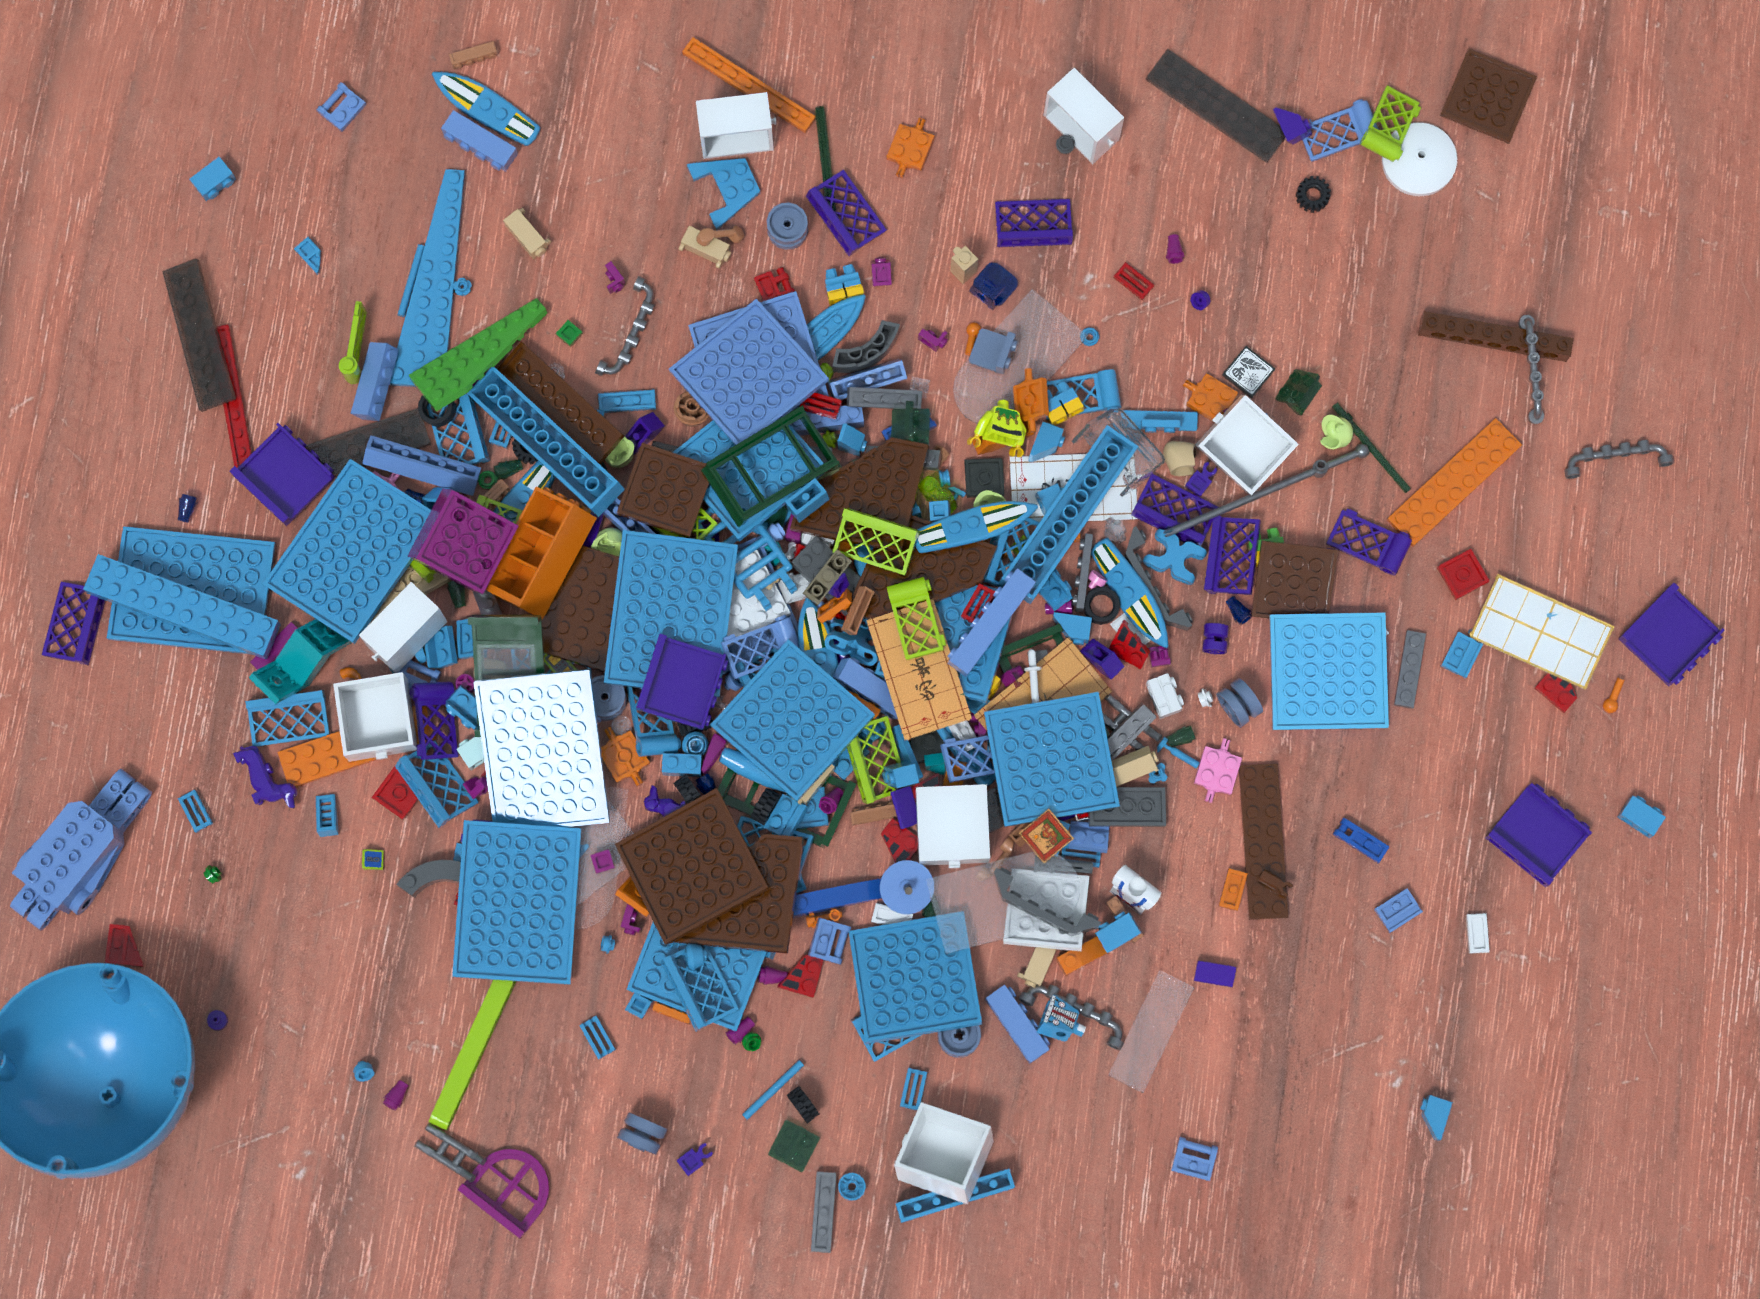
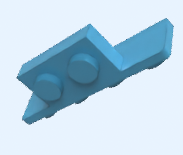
[1121,410,1198,433]

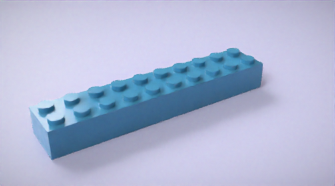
[467,367,625,517]
[999,425,1139,605]
[83,554,281,660]

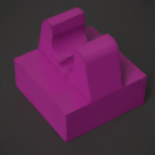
[1149,646,1171,668]
[590,849,615,874]

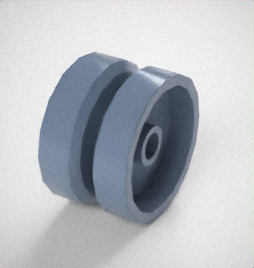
[767,202,808,250]
[592,675,627,721]
[1216,678,1263,728]
[937,1025,981,1058]
[617,1112,668,1155]

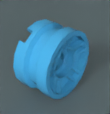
[838,1173,866,1201]

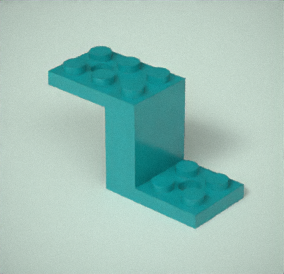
[249,619,352,704]

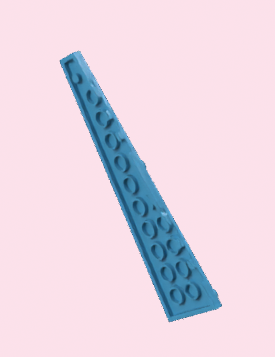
[389,169,465,387]

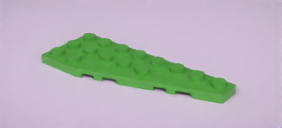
[409,298,547,411]

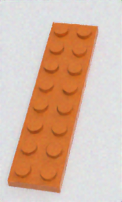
[1387,418,1522,547]
[278,706,437,787]

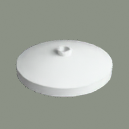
[1382,123,1457,196]

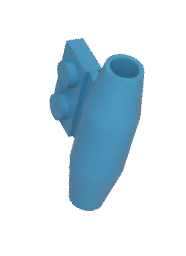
[719,747,785,792]

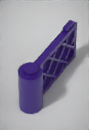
[1326,508,1412,575]
[409,681,458,760]

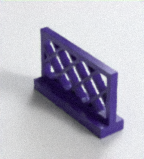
[806,170,887,256]
[995,199,1073,247]
[1131,474,1218,546]
[1204,516,1261,595]
[42,582,106,666]

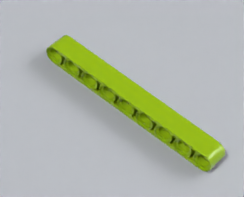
[429,980,516,1131]

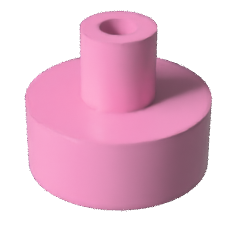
[1088,570,1108,590]

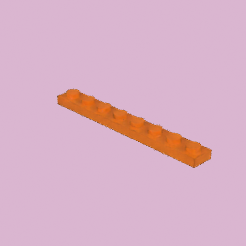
[682,37,816,133]

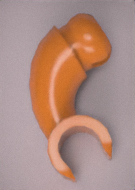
[339,667,362,680]

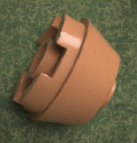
[674,392,709,427]

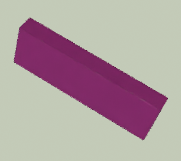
[250,622,298,670]

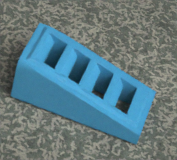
[316,794,339,837]

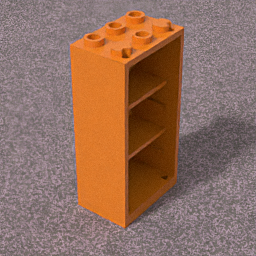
[485,486,597,620]

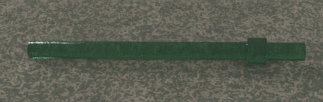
[1332,402,1411,494]

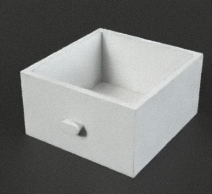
[1044,68,1124,164]
[696,92,776,159]
[1195,394,1299,495]
[359,582,447,673]
[333,672,417,762]
[915,784,990,868]
[894,1102,994,1204]

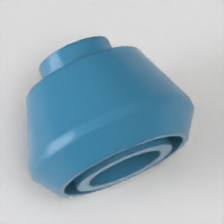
[682,732,708,755]
[685,943,707,970]

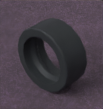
[418,395,456,427]
[1084,587,1120,625]

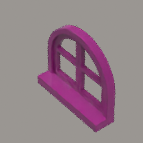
[457,1149,549,1239]

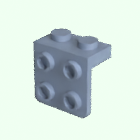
[969,328,1018,375]

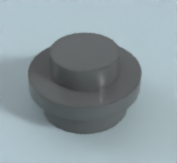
[1056,135,1075,154]

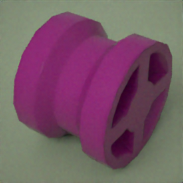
[455,674,475,693]

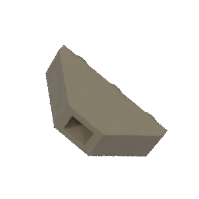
[802,550,852,605]

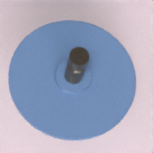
[880,860,934,914]

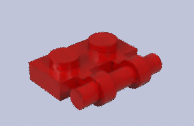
[754,267,795,301]

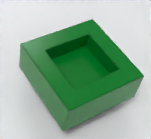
[556,320,583,347]

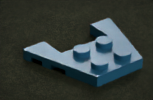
[687,158,760,230]

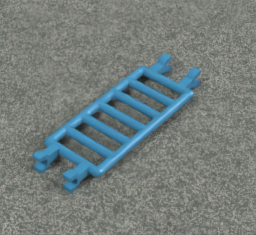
[694,508,798,612]

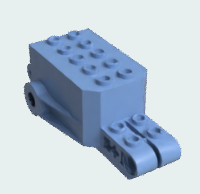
[10,769,152,931]

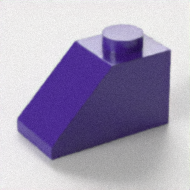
[1273,107,1313,145]
[625,412,665,455]
[1079,639,1125,680]

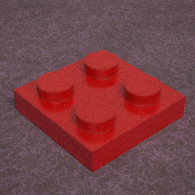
[1437,549,1490,600]
[371,766,418,821]

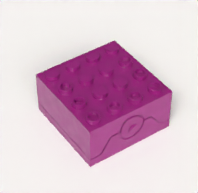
[407,488,518,594]

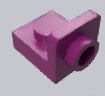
[871,257,892,286]
[605,261,626,294]
[918,329,948,352]
[967,713,986,742]
[463,777,488,799]
[620,904,641,936]

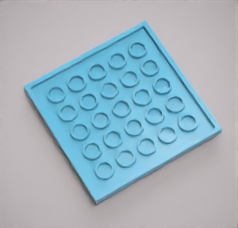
[1269,613,1389,730]

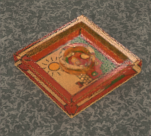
[1019,809,1074,864]

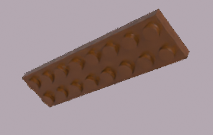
[497,342,625,465]
[1239,764,1288,920]

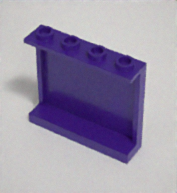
[229,423,335,527]
[1618,583,1725,687]
[636,633,729,730]
[1485,783,1592,888]

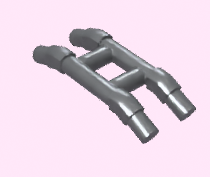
[1102,694,1162,751]
[414,1123,486,1182]

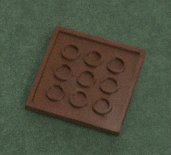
[1440,48,1537,144]
[617,443,709,538]
[1251,540,1338,619]

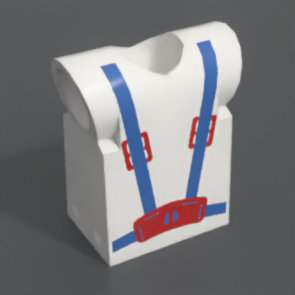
[1110,865,1162,915]

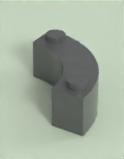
[832,320,900,373]
[396,860,461,898]

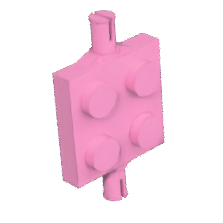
[1194,738,1242,803]

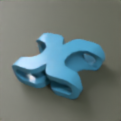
[1142,529,1207,585]
[825,619,878,666]

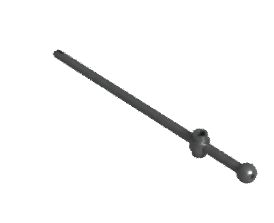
[1163,444,1369,537]

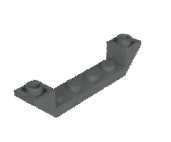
[1124,526,1193,631]
[994,867,1101,936]

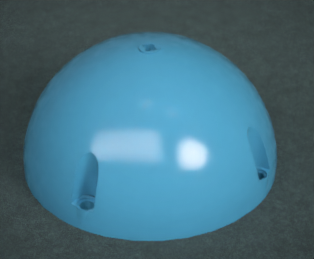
[0,963,195,1179]

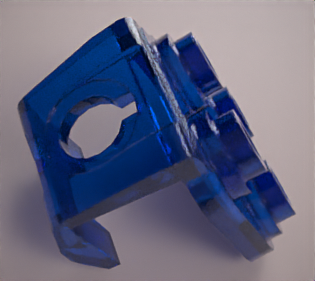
[969,262,1018,311]

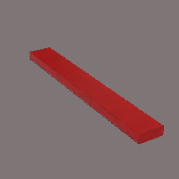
[210,324,252,468]

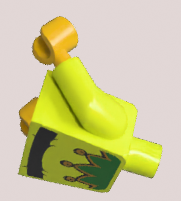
[967,400,1026,457]

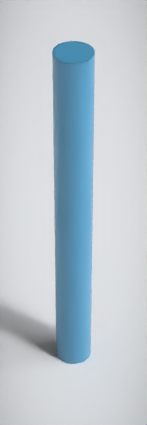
[397,244,425,317]
[742,1060,804,1120]

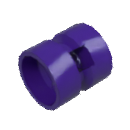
[1202,623,1229,654]

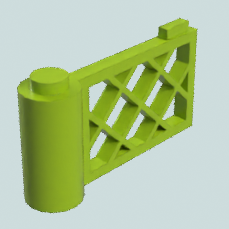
[1360,85,1421,162]
[339,301,367,384]
[887,577,946,661]

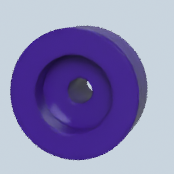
[1190,290,1210,310]
[207,1010,228,1030]

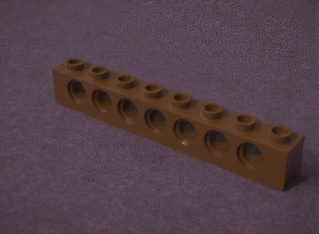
[1418,311,1574,362]

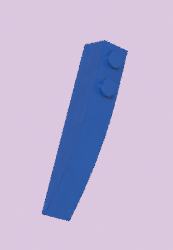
[793,879,882,918]

